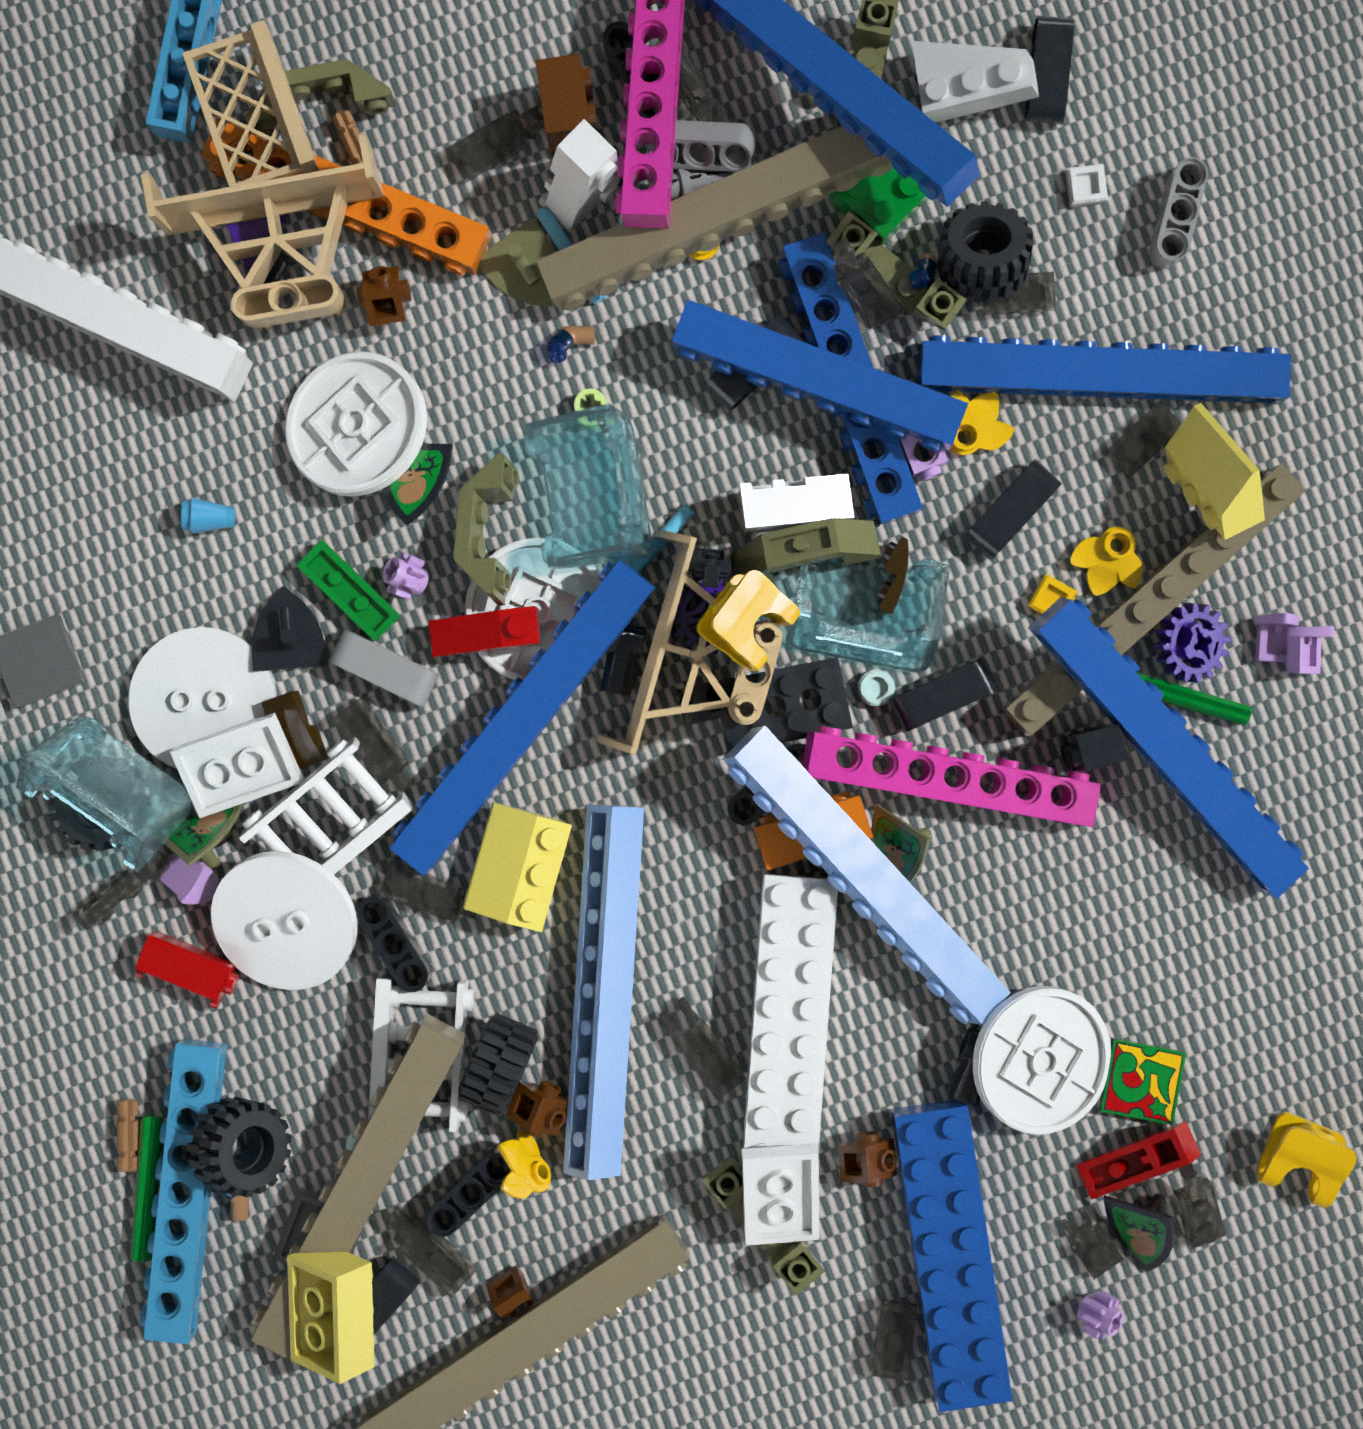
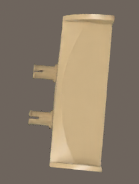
[141,133,384,331]
[595,529,783,755]

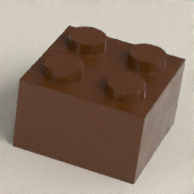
[535,53,599,155]

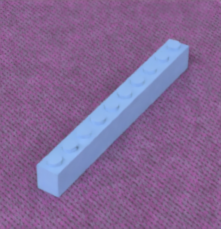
[722,726,1011,1025]
[563,804,644,1180]

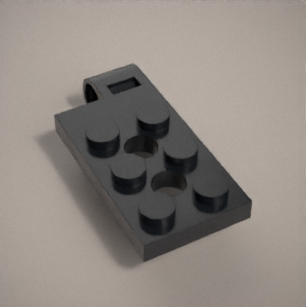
[676,657,853,754]

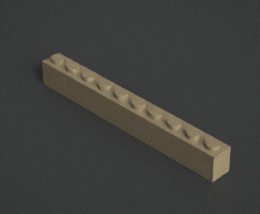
[536,126,892,311]
[1000,463,1307,736]
[250,1013,466,1360]
[356,1214,689,1429]

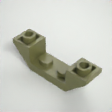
[833,0,899,130]
[246,59,396,136]
[826,211,967,330]
[453,454,519,605]
[731,517,881,582]
[701,1156,825,1296]

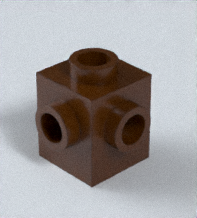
[357,266,412,326]
[505,1081,568,1138]
[837,1131,897,1187]

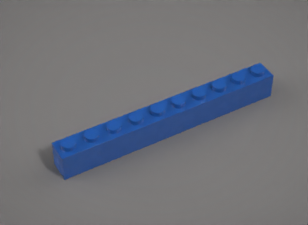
[692,0,980,207]
[918,335,1291,404]
[389,560,657,876]
[1028,597,1309,899]

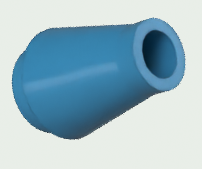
[181,497,235,534]

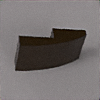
[876,536,909,618]
[261,691,328,770]

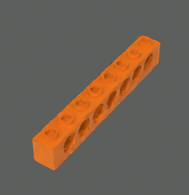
[201,118,492,276]

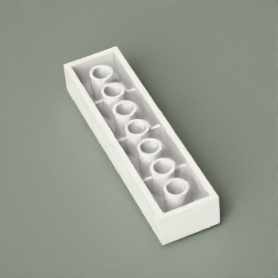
[0,233,253,402]
[741,872,838,1165]

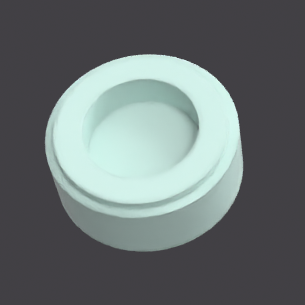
[858,670,895,706]

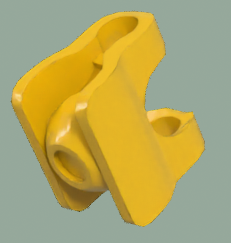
[697,570,800,672]
[1256,1111,1357,1208]

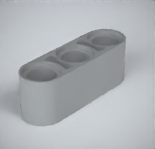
[646,120,757,172]
[1149,157,1208,269]
[329,629,439,708]

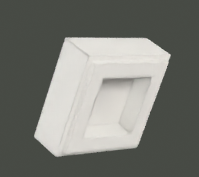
[1065,164,1108,207]

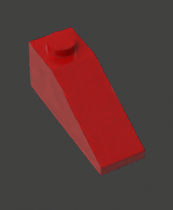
[429,606,542,658]
[1076,1121,1201,1200]

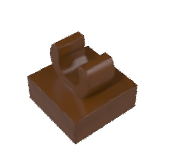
[486,1265,533,1317]

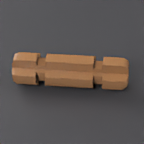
[332,110,363,164]
[117,1098,138,1172]

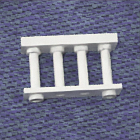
[239,737,413,875]
[368,975,474,1132]

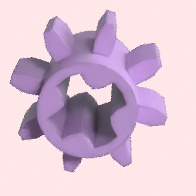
[383,552,429,600]
[1077,1291,1124,1340]

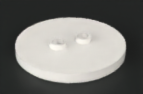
[285,352,427,496]
[465,538,601,680]
[128,627,277,769]
[211,851,357,990]
[973,986,1111,1134]

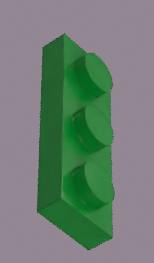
[296,539,402,642]

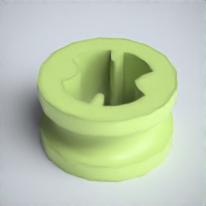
[574,388,607,424]

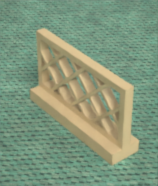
[182,20,319,187]

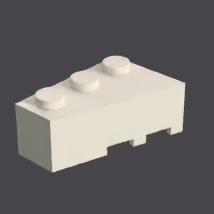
[912,41,1039,123]
[539,119,620,233]
[738,474,854,540]

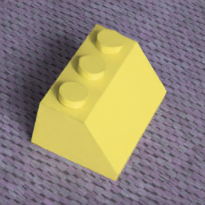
[1164,403,1265,540]
[462,802,572,932]
[287,1252,374,1384]

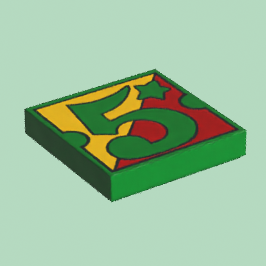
[1099,1038,1186,1125]

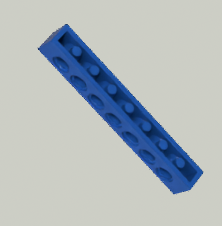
[778,232,923,527]

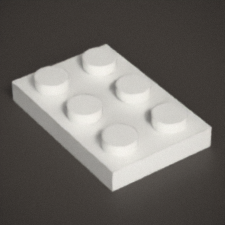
[170,713,304,818]
[741,1143,819,1245]

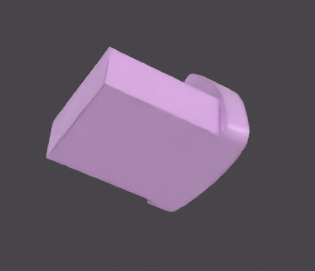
[1254,613,1299,663]
[1287,626,1334,674]
[158,853,219,905]

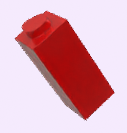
[135,931,239,1010]

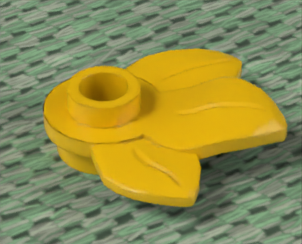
[950,390,1014,456]
[1070,527,1143,596]
[497,1129,551,1199]

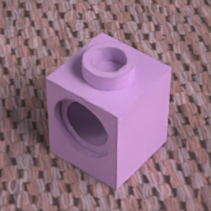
[898,435,948,481]

